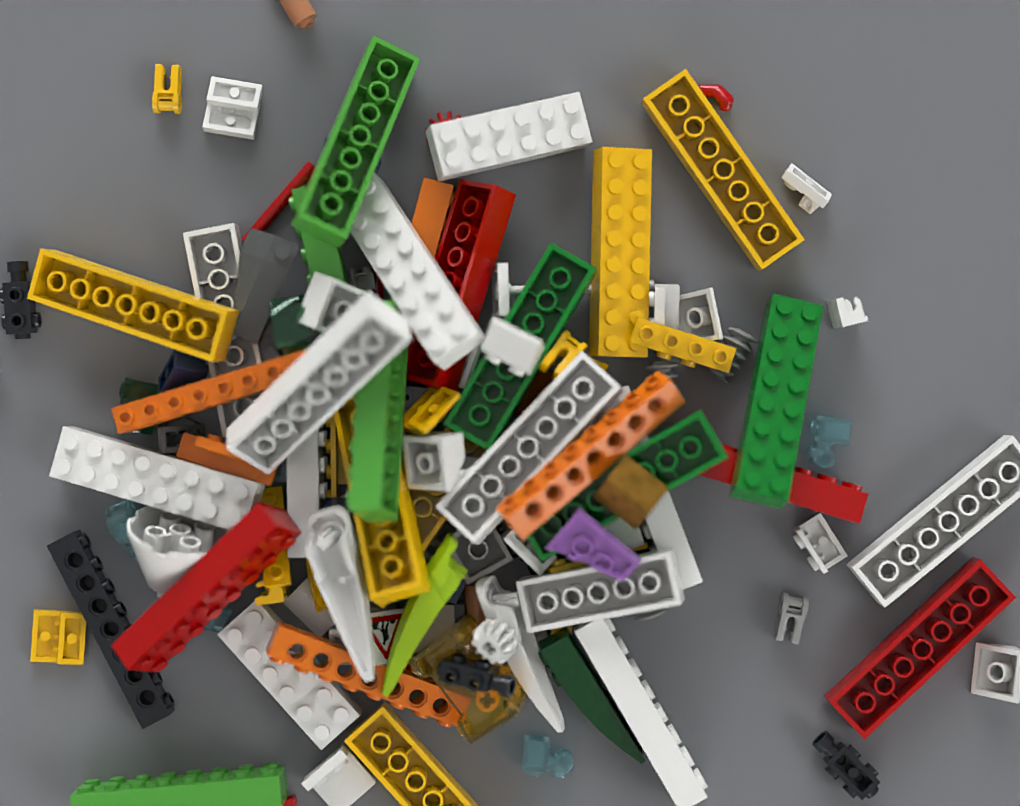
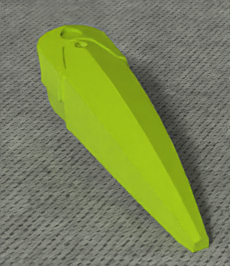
[381,533,468,697]

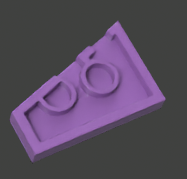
[545,508,642,581]

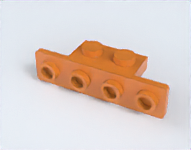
[176,433,278,486]

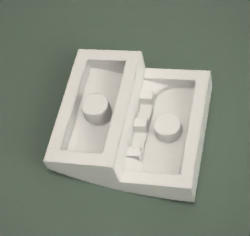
[202,76,263,140]

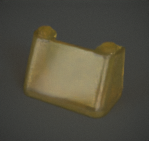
[409,614,529,745]

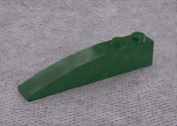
[538,627,646,764]

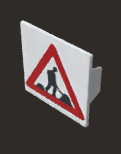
[371,608,404,666]

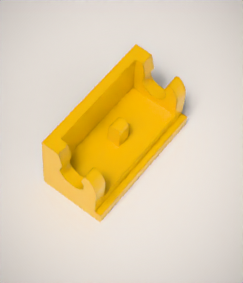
[255,578,290,606]

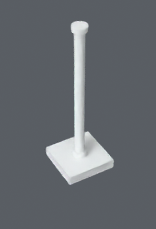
[491,263,654,319]

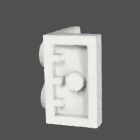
[301,743,376,806]

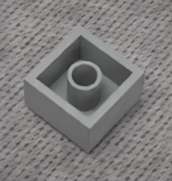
[443,527,513,585]

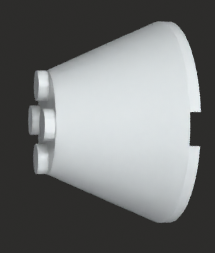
[127,506,229,598]

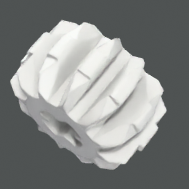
[472,618,518,665]

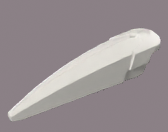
[306,505,375,682]
[476,575,565,733]

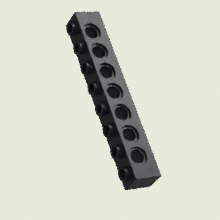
[47,530,175,729]

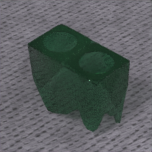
[269,294,314,356]

